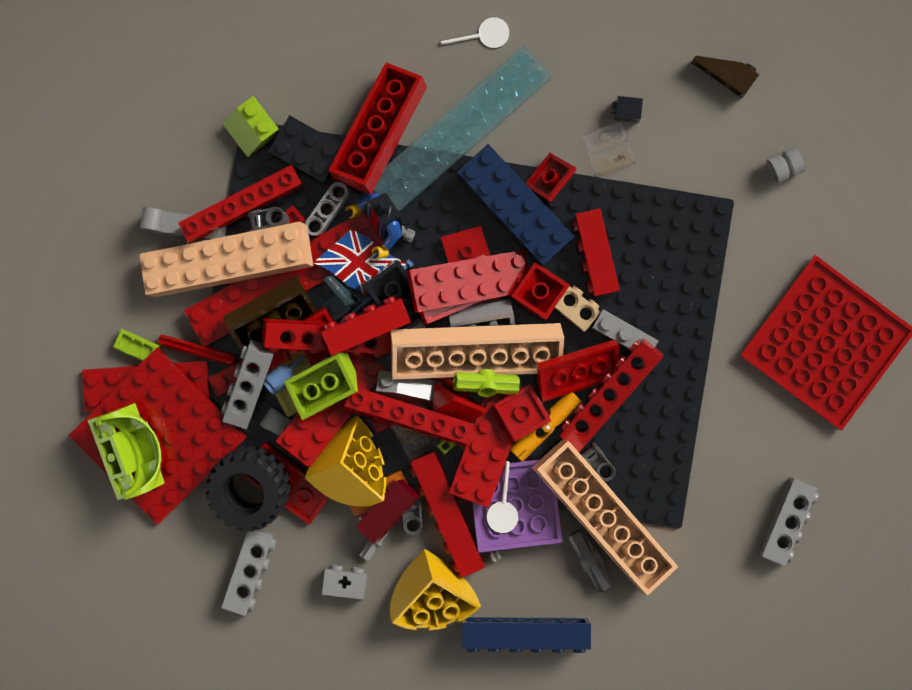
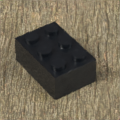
[269,115,342,186]
[360,260,423,330]

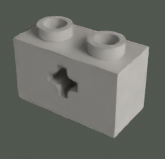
[322,564,368,600]

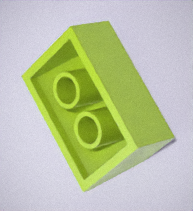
[284,353,358,420]

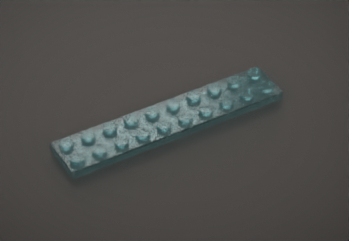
[374,45,552,212]

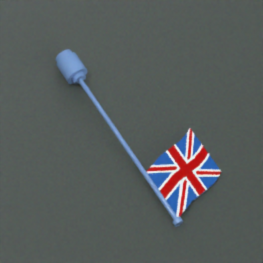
[263,230,414,395]

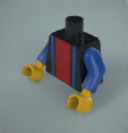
[345,192,402,259]

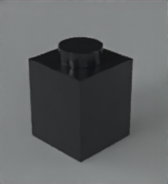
[611,96,643,123]
[322,292,353,323]

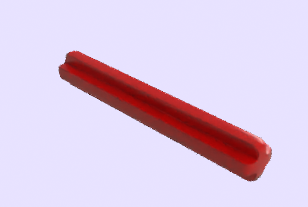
[157,334,237,366]

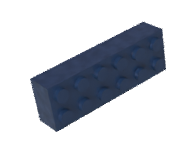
[457,144,574,267]
[462,617,591,653]

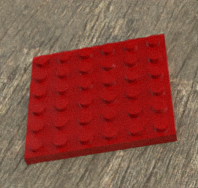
[739,255,912,431]
[68,347,247,525]

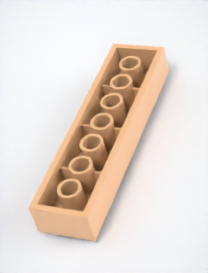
[140,222,313,298]
[390,323,564,380]
[532,439,678,596]

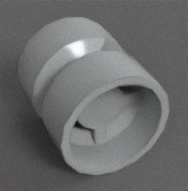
[766,147,805,184]

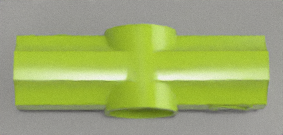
[453,369,520,397]

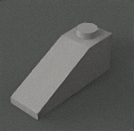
[376,371,445,403]

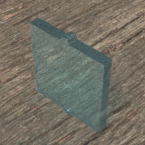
[324,276,361,305]

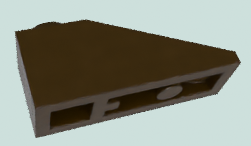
[691,56,759,99]

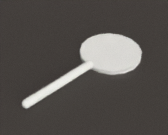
[440,17,509,48]
[487,461,518,533]

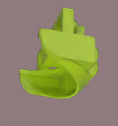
[88,403,165,500]

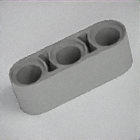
[305,182,349,237]

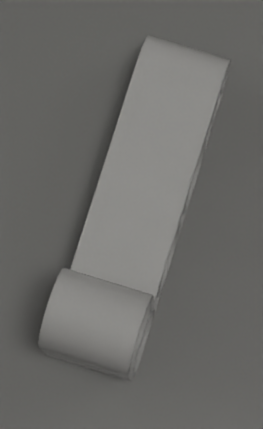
[140,207,227,240]

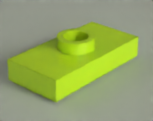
[113,328,160,361]

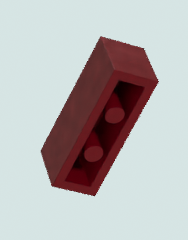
[355,479,420,544]

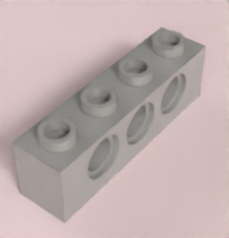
[221,340,274,429]
[758,477,818,566]
[221,528,277,616]

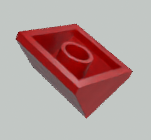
[525,153,577,205]
[511,262,570,320]
[433,382,488,423]

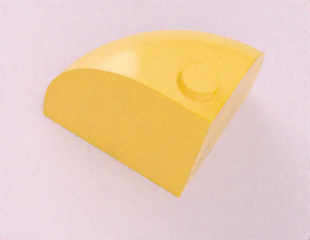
[305,415,386,506]
[390,549,481,631]

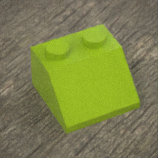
[223,95,280,158]

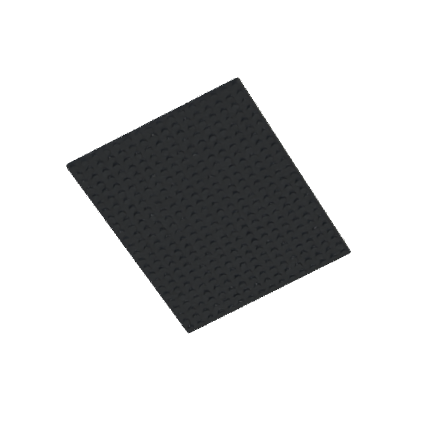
[201,124,734,529]

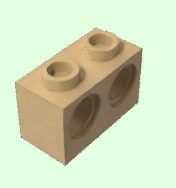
[554,286,601,332]

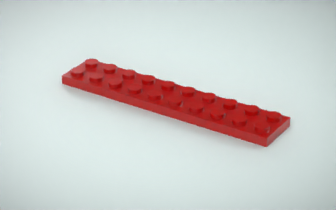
[184,212,383,347]

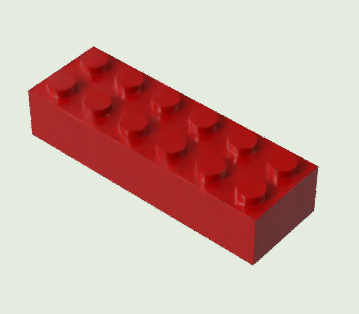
[328,62,427,194]

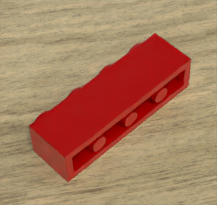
[572,208,620,297]
[320,296,411,356]

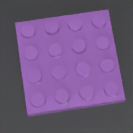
[472,459,562,553]

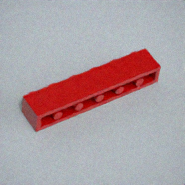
[409,450,485,578]

